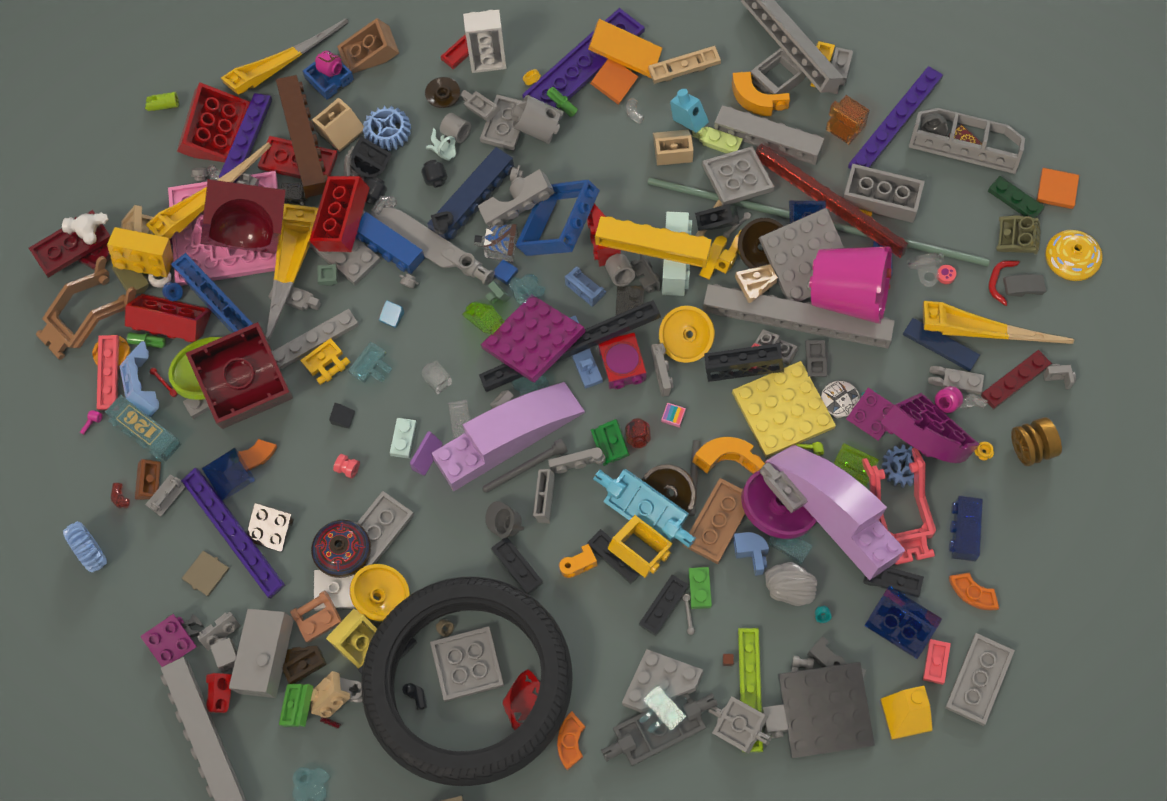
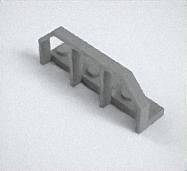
[909,108,1025,174]

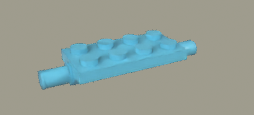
[593,469,696,548]

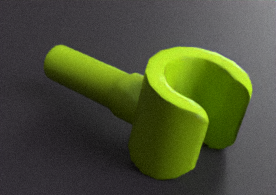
[796,442,824,456]

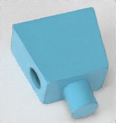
[670,89,709,133]

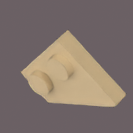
[735,264,778,303]

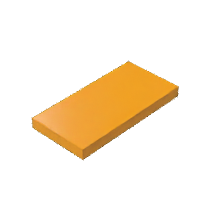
[588,19,662,78]

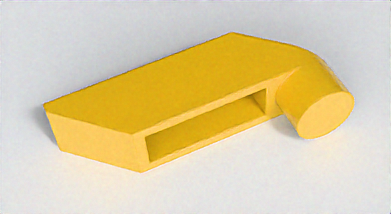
[699,236,727,280]

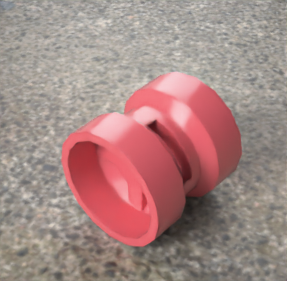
[333,454,360,479]

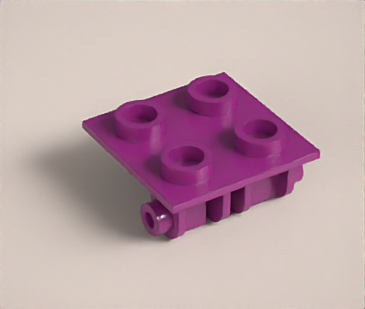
[846,388,894,441]
[140,614,197,667]

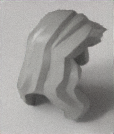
[765,562,817,606]

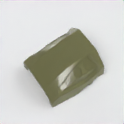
[996,215,1041,254]

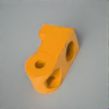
[559,544,598,578]

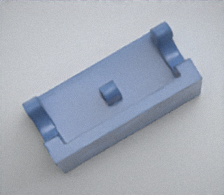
[565,266,606,307]

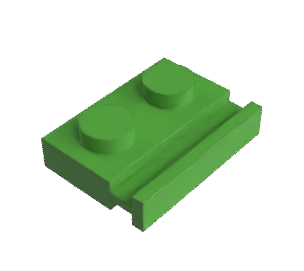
[279,684,314,727]

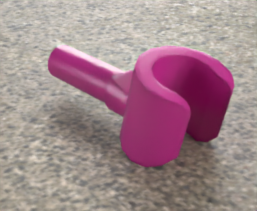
[80,410,103,435]

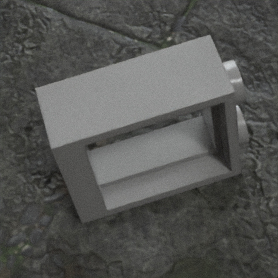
[751,48,805,94]

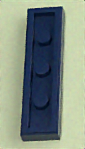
[903,318,980,372]

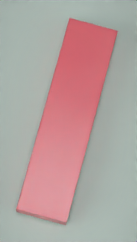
[97,335,119,411]

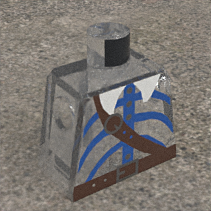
[474,224,518,264]

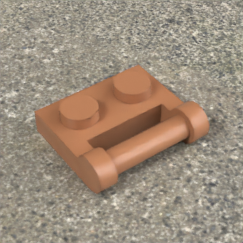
[290,590,342,643]

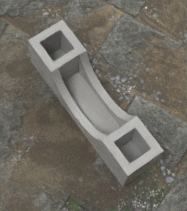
[478,169,555,228]

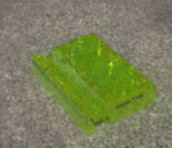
[833,443,879,486]

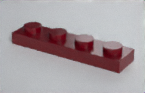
[981,350,1052,410]

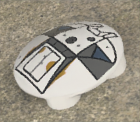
[821,381,860,418]

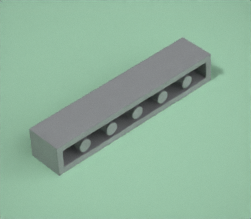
[714,105,824,165]

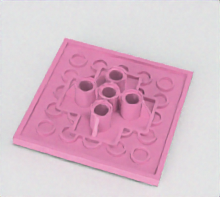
[168,171,278,286]

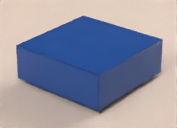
[494,260,518,285]

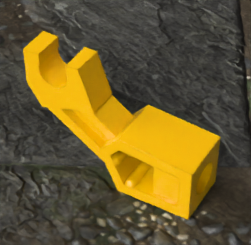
[715,230,741,274]

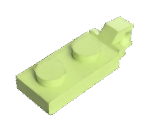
[692,127,743,153]

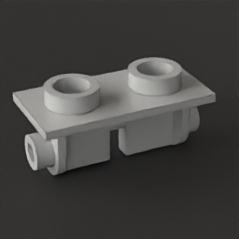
[145,474,185,516]
[197,612,241,651]

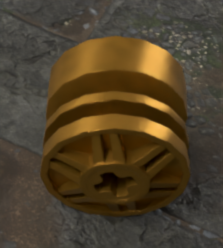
[1011,417,1062,466]

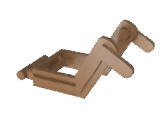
[36,256,136,360]

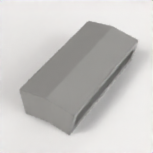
[533,469,555,524]

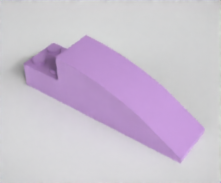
[432,382,585,491]
[765,445,905,580]

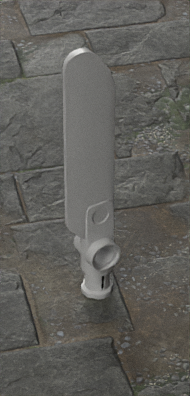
[371,207,495,286]

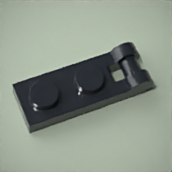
[863,567,924,597]

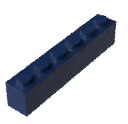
[427,147,514,241]

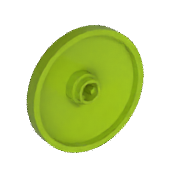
[168,337,222,400]

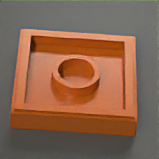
[590,59,638,105]
[1037,168,1079,209]

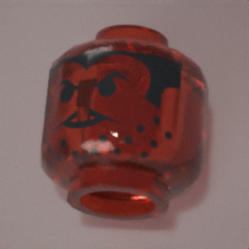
[625,418,651,448]

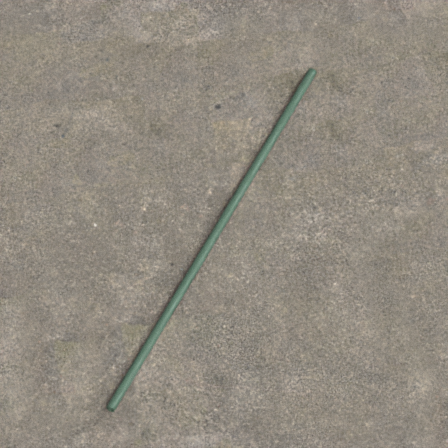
[648,177,990,267]

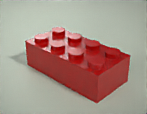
[309,176,370,252]

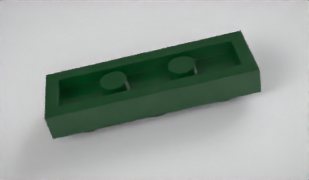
[988,176,1045,218]

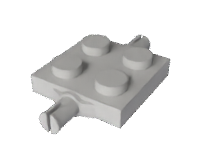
[709,696,771,754]

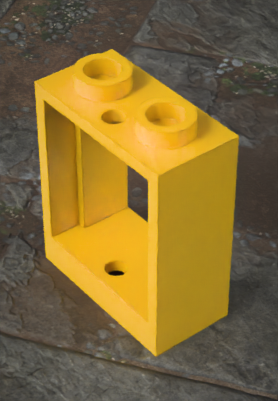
[607,515,673,578]

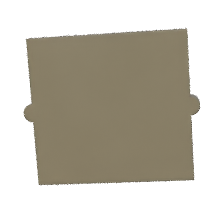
[182,551,229,596]

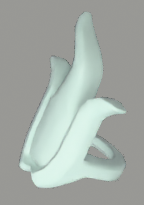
[426,128,456,161]

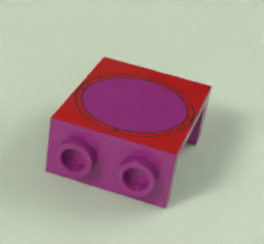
[598,333,646,389]

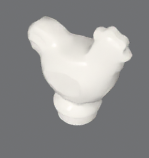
[62,212,108,245]

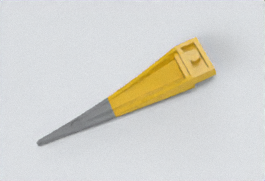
[221,18,348,95]
[266,204,318,340]

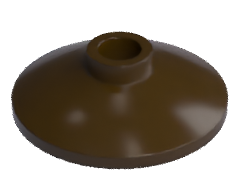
[425,77,460,108]

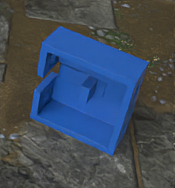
[303,50,354,100]

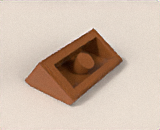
[135,459,161,500]

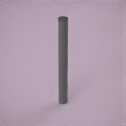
[689,440,701,516]

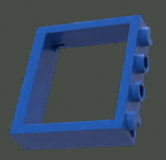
[515,180,600,256]

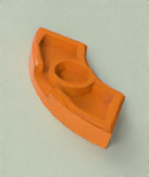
[226,439,277,472]
[949,573,999,610]
[557,711,585,771]

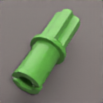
[547,87,578,117]
[127,332,166,348]

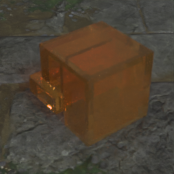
[826,95,870,145]

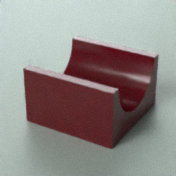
[186,322,293,429]

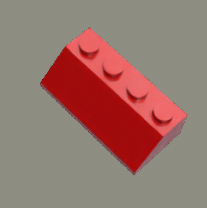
[125,294,211,342]

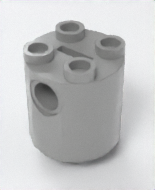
[511,95,563,144]

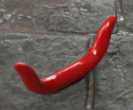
[988,261,1020,306]

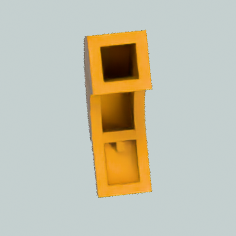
[732,72,790,116]
[692,437,765,474]

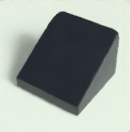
[329,403,355,429]

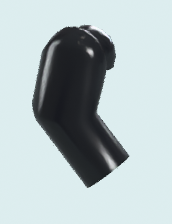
[402,683,427,710]

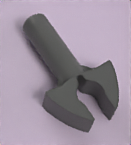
[166,614,204,637]

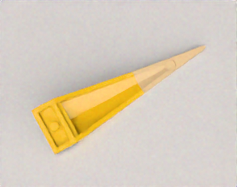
[146,142,271,239]
[922,301,1074,344]

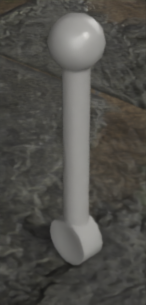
[723,212,751,239]
[682,594,695,635]

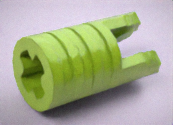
[145,92,179,111]

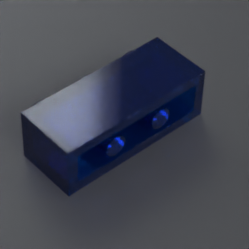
[949,496,983,562]

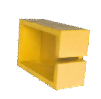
[107,227,174,278]

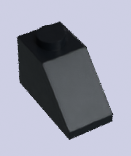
[695,204,740,231]

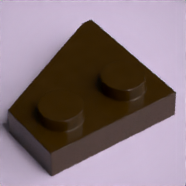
[282,646,327,684]

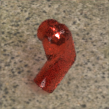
[111,483,130,508]

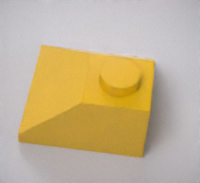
[880,686,933,740]

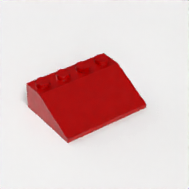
[177,82,250,162]

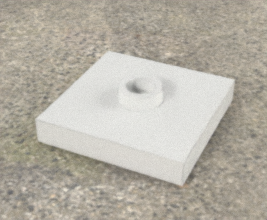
[314,570,355,611]

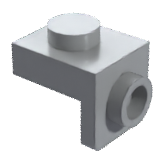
[1043,364,1076,389]

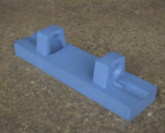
[570,315,603,389]

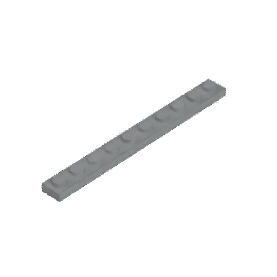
[183,309,359,419]

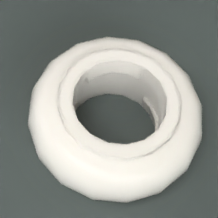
[148,272,171,288]

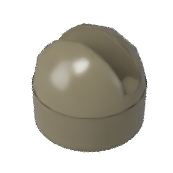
[436,619,454,637]

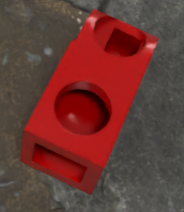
[206,673,232,713]

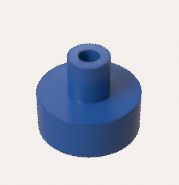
[162,282,183,301]

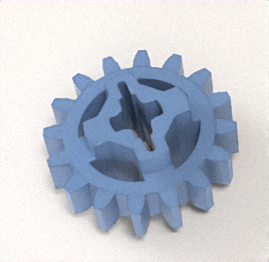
[881,445,924,488]

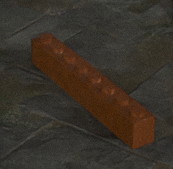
[276,75,328,198]

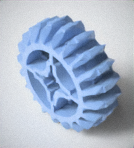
[363,105,411,152]
[63,521,107,572]

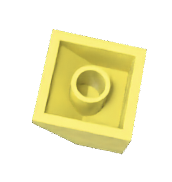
[326,609,377,669]

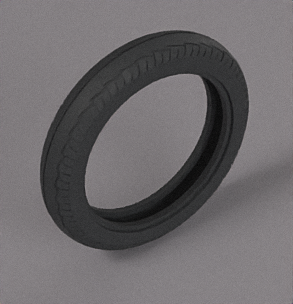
[361,577,573,786]

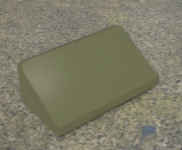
[112,266,149,294]

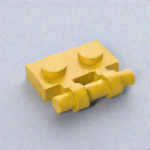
[300,338,351,385]

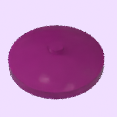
[741,470,817,539]

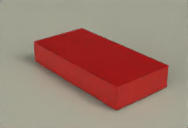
[441,35,469,70]

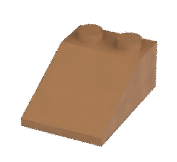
[337,18,399,74]

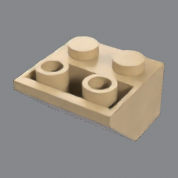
[312,98,364,152]
[653,130,693,166]

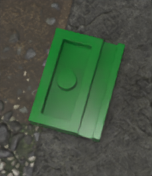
[591,419,630,466]

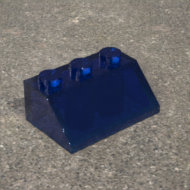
[864,586,942,659]

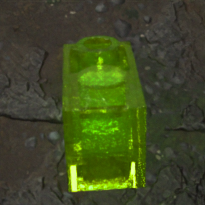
[462,301,505,335]

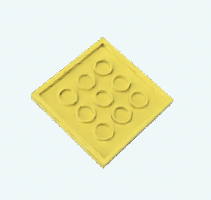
[732,361,836,458]

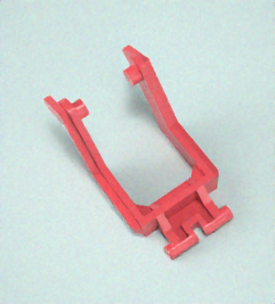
[862,448,936,565]

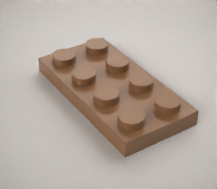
[683,478,745,564]

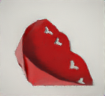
[503,669,540,730]

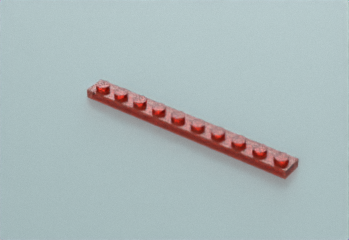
[756,143,908,258]

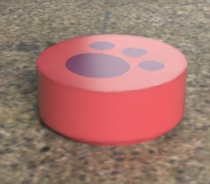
[937,265,956,284]

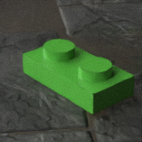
[689,567,712,609]

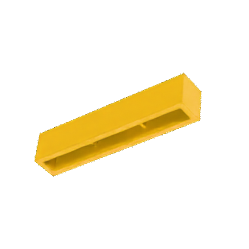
[595,216,712,268]

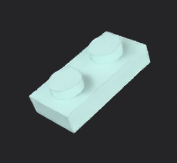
[390,418,417,459]

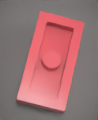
[923,639,951,685]

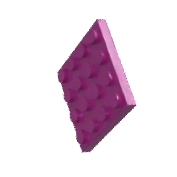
[481,295,586,383]

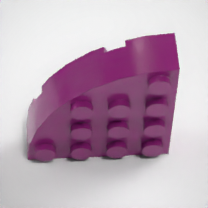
[880,393,980,463]

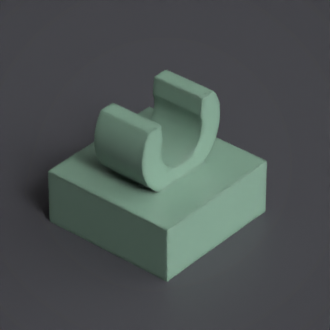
[317,264,338,286]
[485,281,510,304]

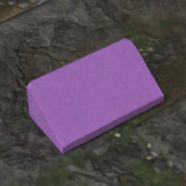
[410,431,442,476]

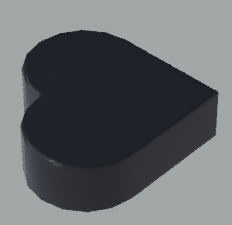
[431,211,454,235]

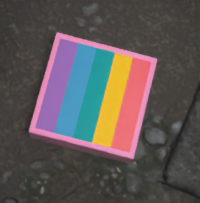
[661,403,686,428]

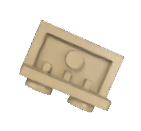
[310,671,351,718]

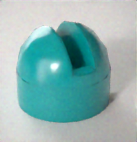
[815,605,832,623]

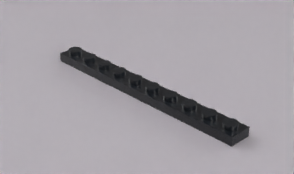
[479,300,661,392]

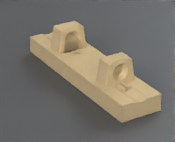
[648,46,721,84]

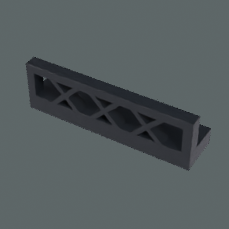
[704,343,784,382]

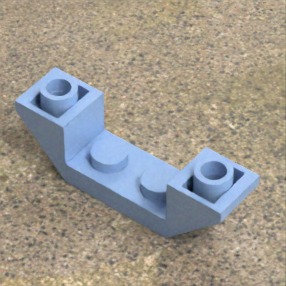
[120,341,159,417]

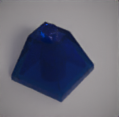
[202,448,255,501]

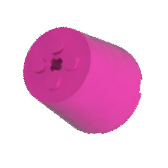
[809,247,892,324]

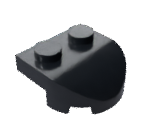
[349,136,392,178]

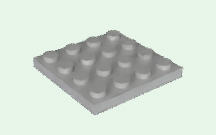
[759,208,844,302]

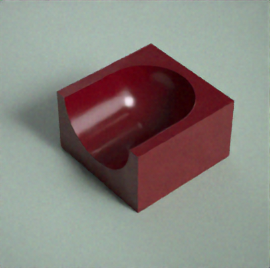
[200,179,286,254]

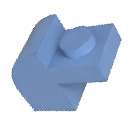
[733,532,769,576]

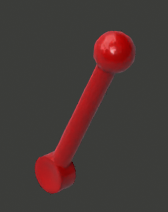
[150,368,178,397]

